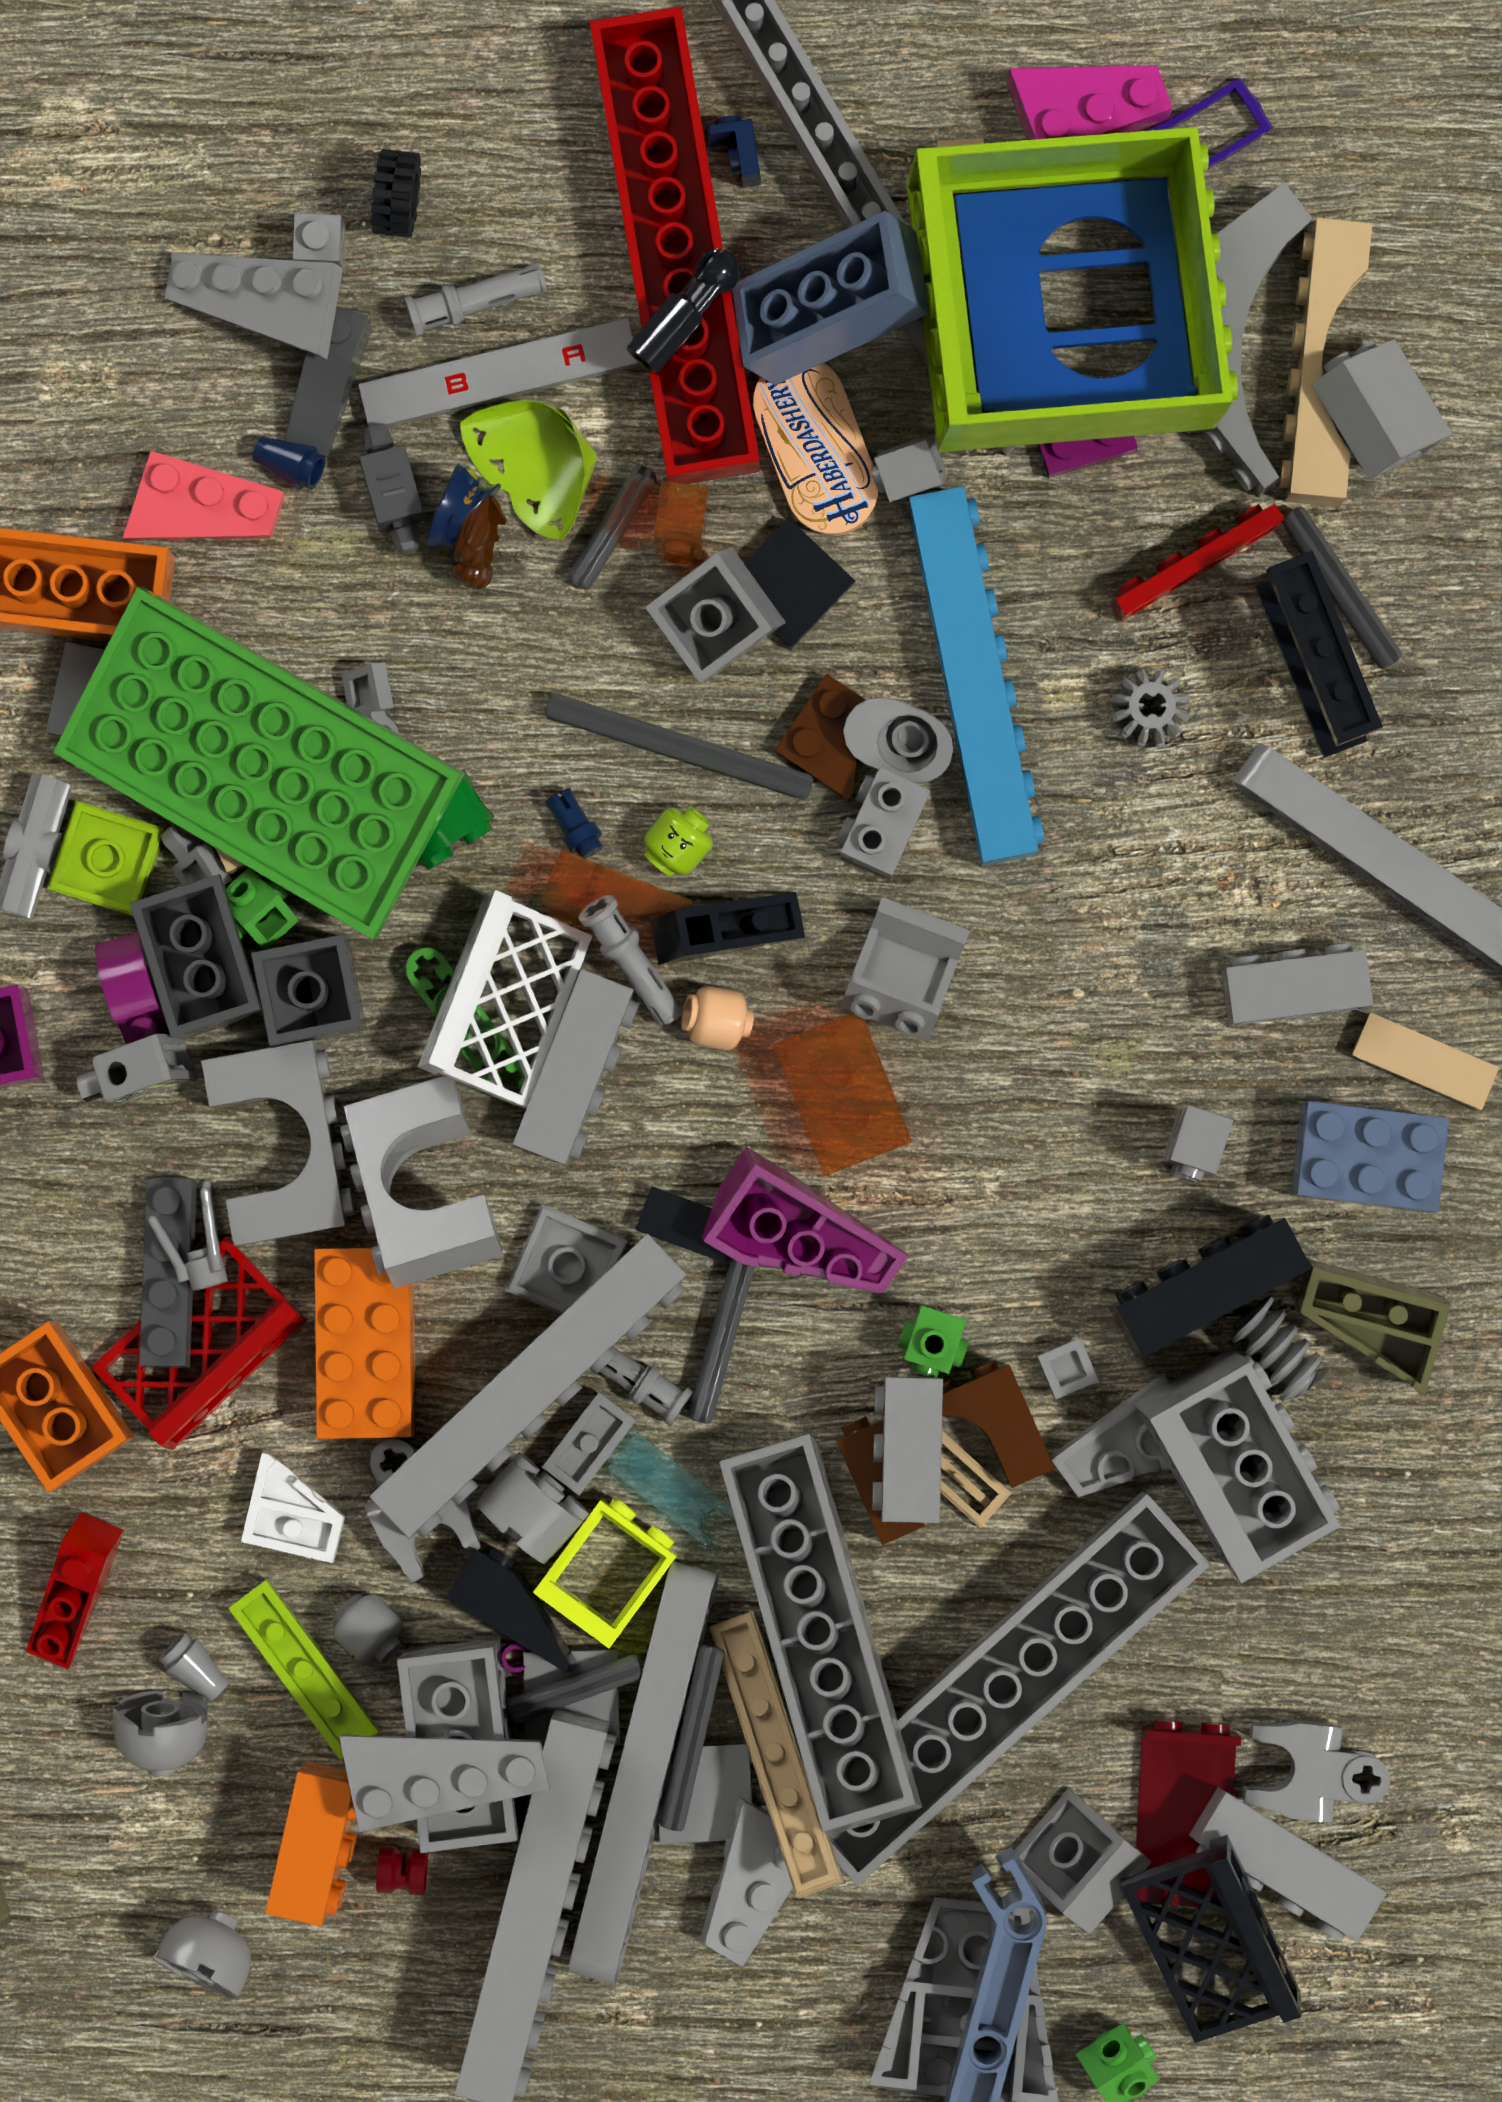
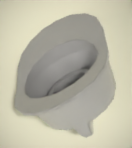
[843,697,954,783]

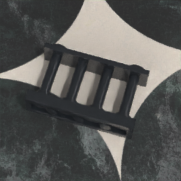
[1255,551,1383,759]

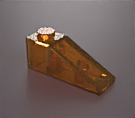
[540,850,693,926]

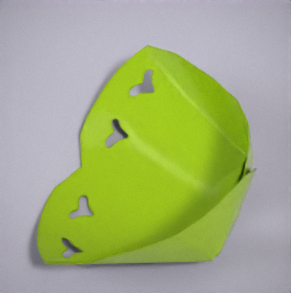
[460,400,597,541]

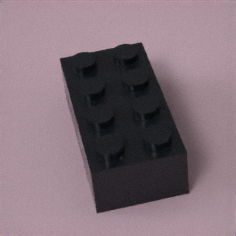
[1109,1214,1312,1358]

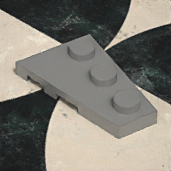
[1050,1374,1169,1498]
[700,1796,793,1967]

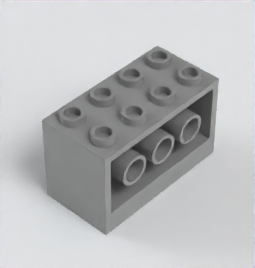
[1134,1347,1341,1584]
[397,1638,523,1853]

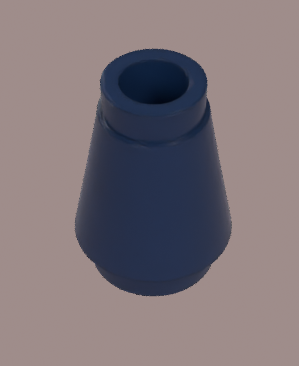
[253,436,325,490]

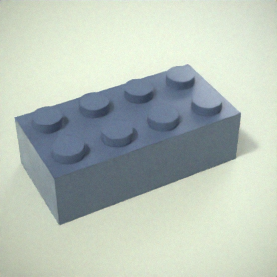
[732,210,930,385]

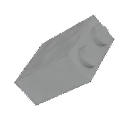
[1312,339,1452,480]

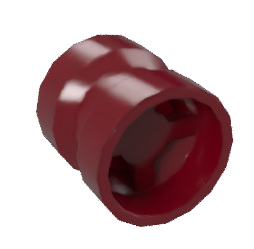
[376,1845,428,1896]

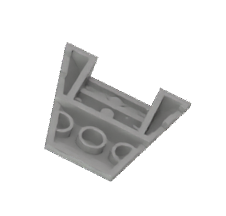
[868,1897,1059,2102]

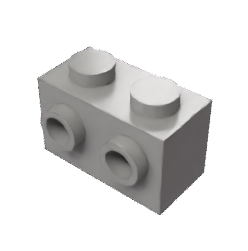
[836,768,931,880]

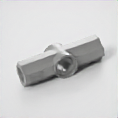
[0,773,73,920]

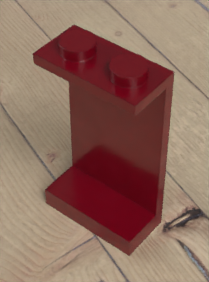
[1135,1719,1241,1908]

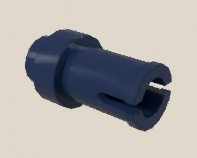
[545,788,603,860]

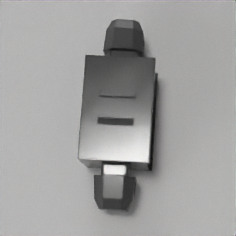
[359,423,424,555]

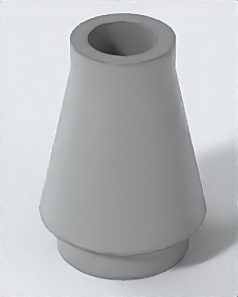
[159,1633,229,1702]

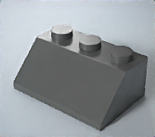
[130,874,262,1040]

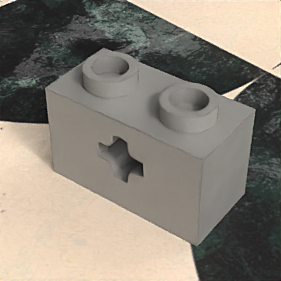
[1161,1105,1233,1182]

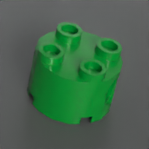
[416,769,495,871]

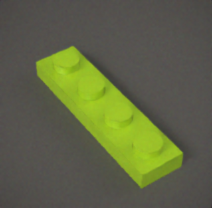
[228,1579,380,1761]

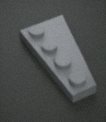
[165,253,343,360]
[339,1734,550,1832]

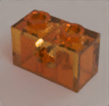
[654,481,709,564]

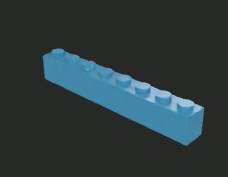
[908,486,1044,867]

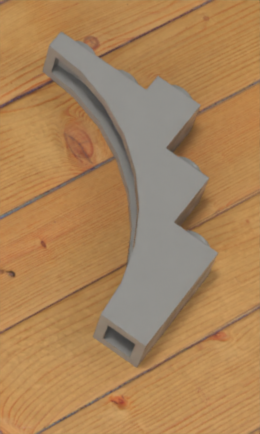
[1184,182,1313,497]

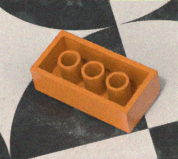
[0,528,176,642]
[314,1248,416,1439]

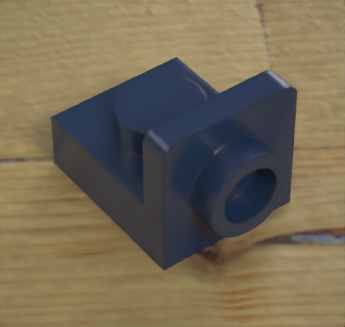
[706,115,761,188]

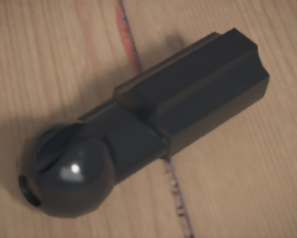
[626,248,740,375]

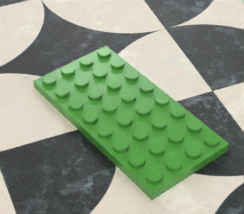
[53,587,465,940]

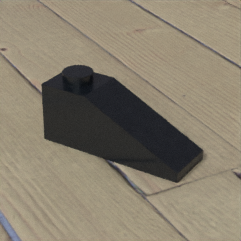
[650,892,805,965]
[446,1546,578,1672]

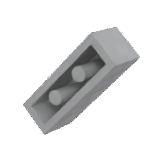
[1221,943,1374,1027]
[872,1376,943,1523]

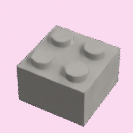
[645,547,786,683]

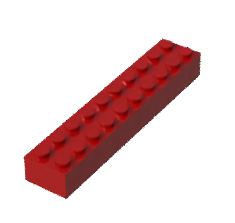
[590,6,760,487]

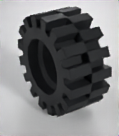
[371,149,421,238]

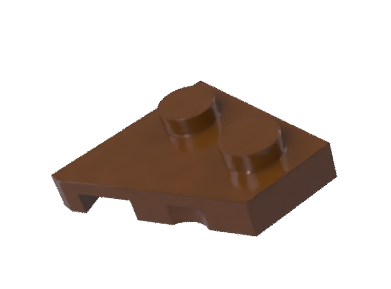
[775,674,865,802]

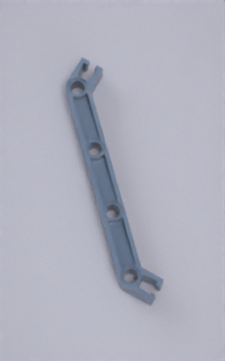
[944,1847,1047,2102]

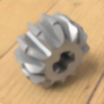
[1111,669,1190,748]

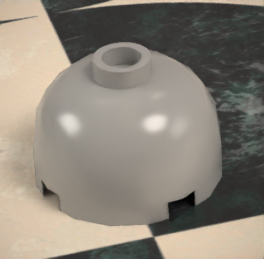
[112,1690,208,1776]
[153,1910,251,1998]

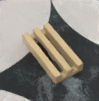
[940,1431,1012,1528]

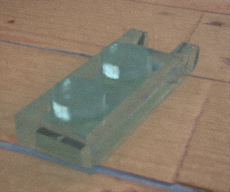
[608,1431,734,1548]

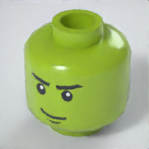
[644,806,713,877]

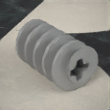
[1231,1296,1331,1402]

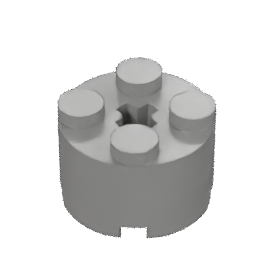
[476,1452,590,1564]

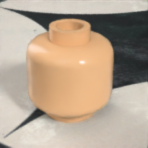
[681,985,754,1050]

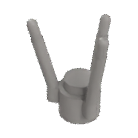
[148,1180,228,1291]

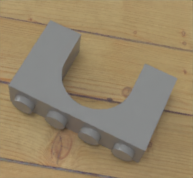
[201,1040,355,1246]
[340,1076,504,1289]

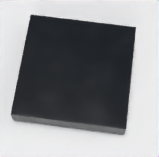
[744,517,855,650]

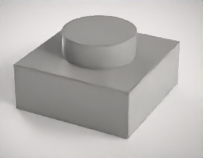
[1036,1338,1099,1399]

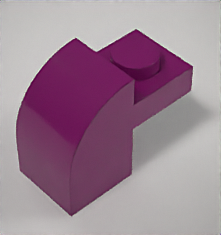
[95,932,170,1045]

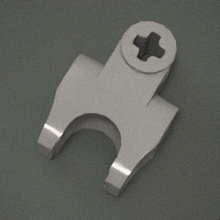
[364,1437,482,1583]
[1242,1719,1390,1822]

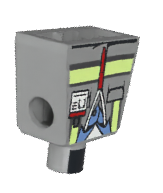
[77,1034,198,1103]

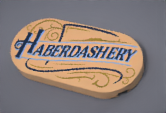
[753,363,878,536]

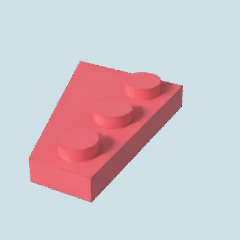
[123,451,285,542]

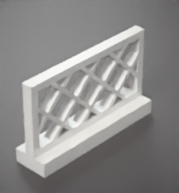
[418,890,592,1109]

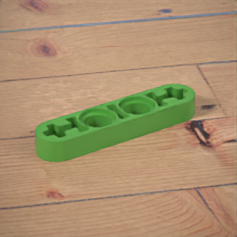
[406,948,525,1103]

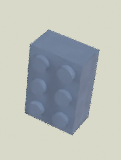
[1290,1101,1449,1213]

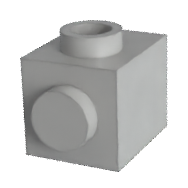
[293,213,347,274]
[871,433,948,502]

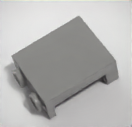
[840,897,970,1041]

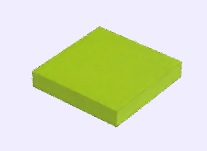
[47,801,166,917]

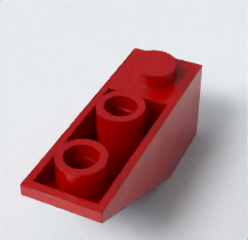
[25,1512,124,1670]

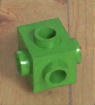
[225,867,299,950]
[897,1305,969,1378]
[1076,2023,1160,2102]

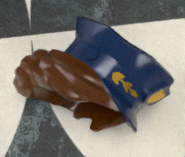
[426,464,507,589]

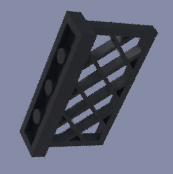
[1120,1835,1301,2043]

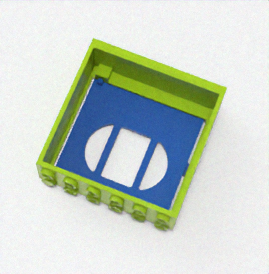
[906,127,1238,452]

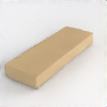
[1350,1012,1500,1111]

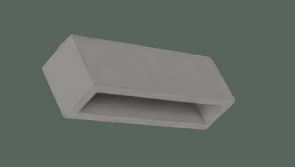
[513,969,640,1166]
[1189,1787,1387,1942]

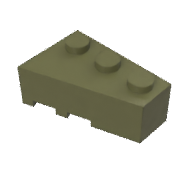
[1296,1259,1451,1396]

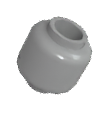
[333,1594,403,1665]

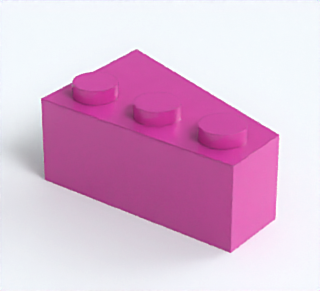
[1007,65,1173,140]

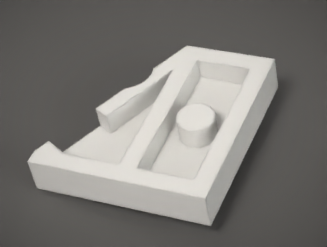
[241,1452,345,1563]

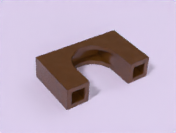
[835,1359,1055,1545]

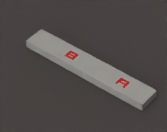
[358,318,639,428]

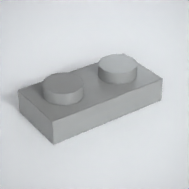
[542,1391,636,1495]

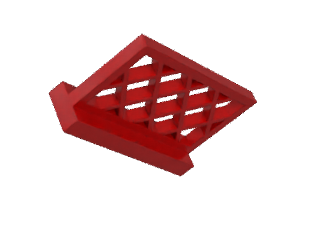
[91,1236,308,1450]

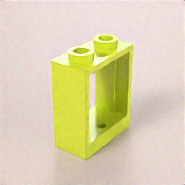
[533,1497,677,1649]

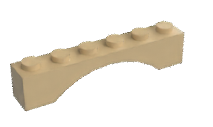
[1278,218,1372,507]

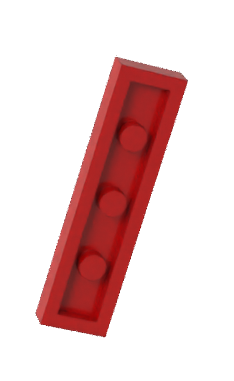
[1112,503,1284,622]

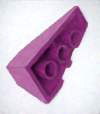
[702,1147,908,1294]

